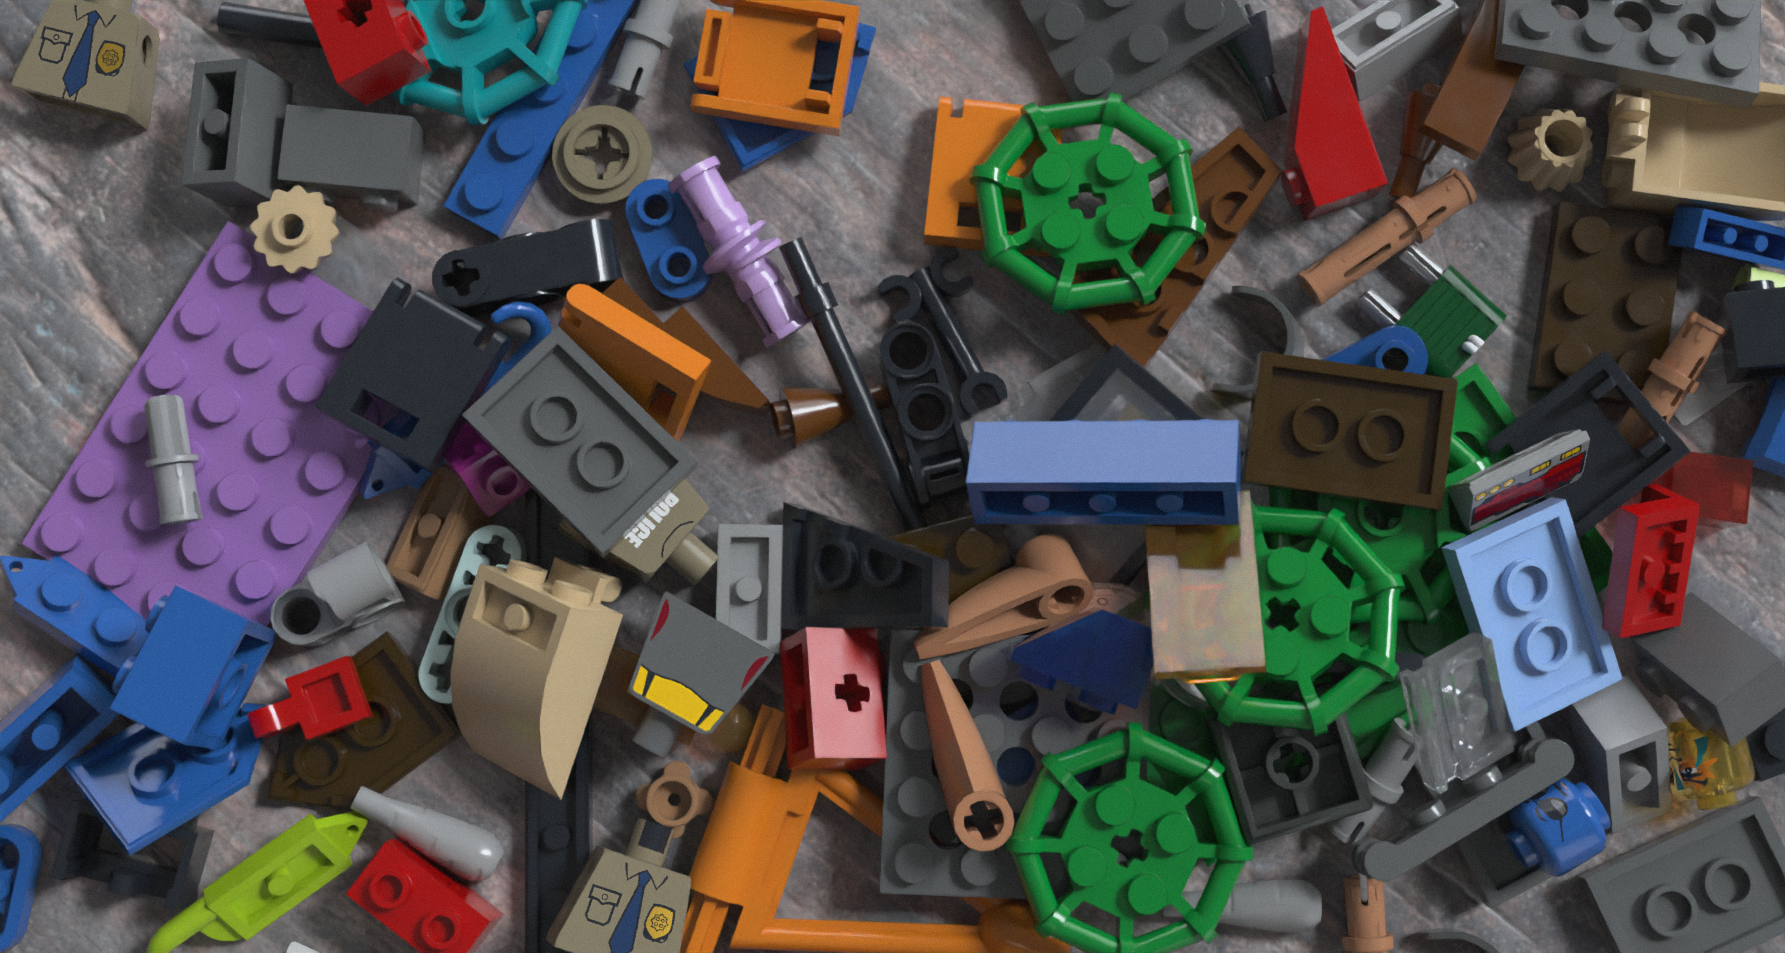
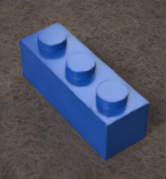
[1667,206,1785,270]

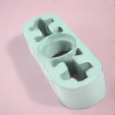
[419,525,527,704]

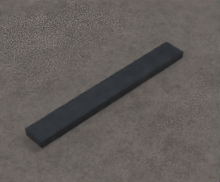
[525,488,593,953]

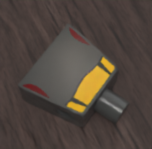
[627,591,775,758]

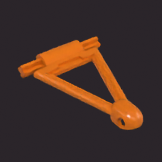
[680,704,1072,953]

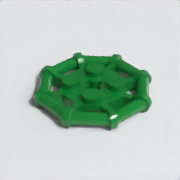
[969,92,1206,317]
[1268,432,1491,626]
[1159,500,1405,736]
[1004,722,1253,953]

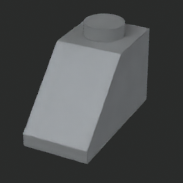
[1569,675,1672,834]

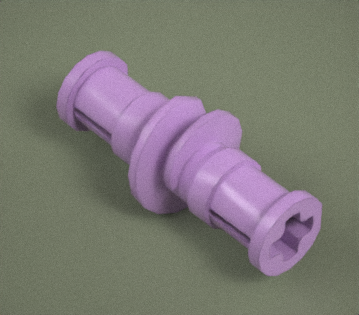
[667,156,811,349]

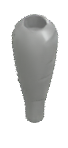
[350,786,504,882]
[1163,879,1322,932]

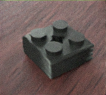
[1205,682,1373,844]

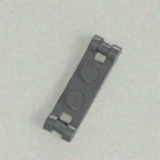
[1351,738,1574,882]

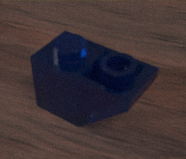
[1005,607,1165,715]

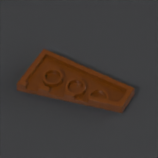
[1057,127,1282,368]

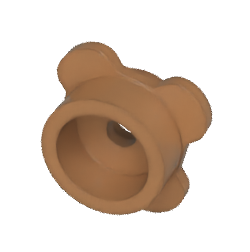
[636,761,713,839]

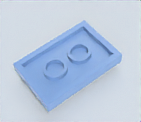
[1442,497,1623,732]

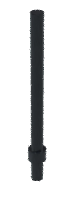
[779,237,928,531]

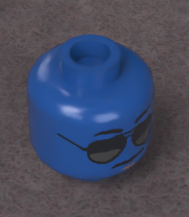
[1504,778,1611,877]

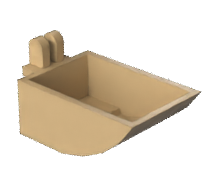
[1601,82,1785,221]
[450,557,623,800]

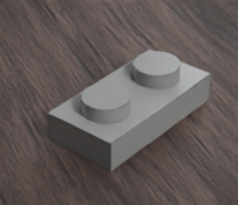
[716,524,783,654]

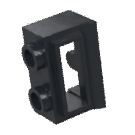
[50,799,215,911]

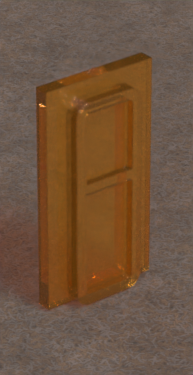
[1145,490,1266,684]

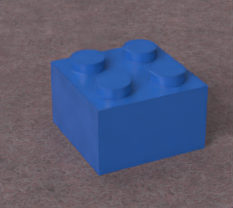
[110,585,278,750]

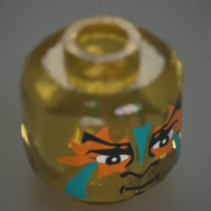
[1668,717,1755,811]

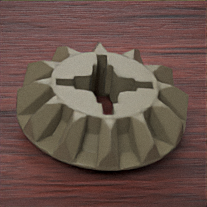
[552,105,654,207]

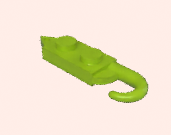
[146,811,368,953]

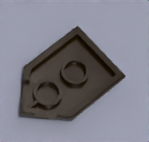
[267,631,462,811]

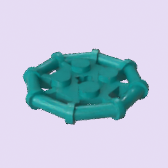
[391,0,588,126]

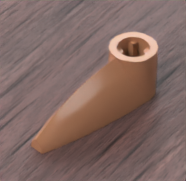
[913,534,1094,660]
[921,659,1014,851]

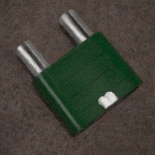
[1357,243,1507,378]

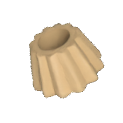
[1507,108,1593,192]
[250,185,340,274]

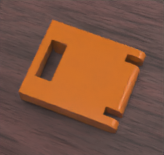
[690,0,860,136]
[923,96,1062,258]
[557,284,712,442]

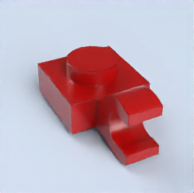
[247,655,373,741]

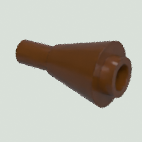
[1388,83,1443,199]
[770,383,890,449]

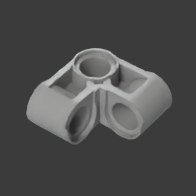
[270,540,405,647]

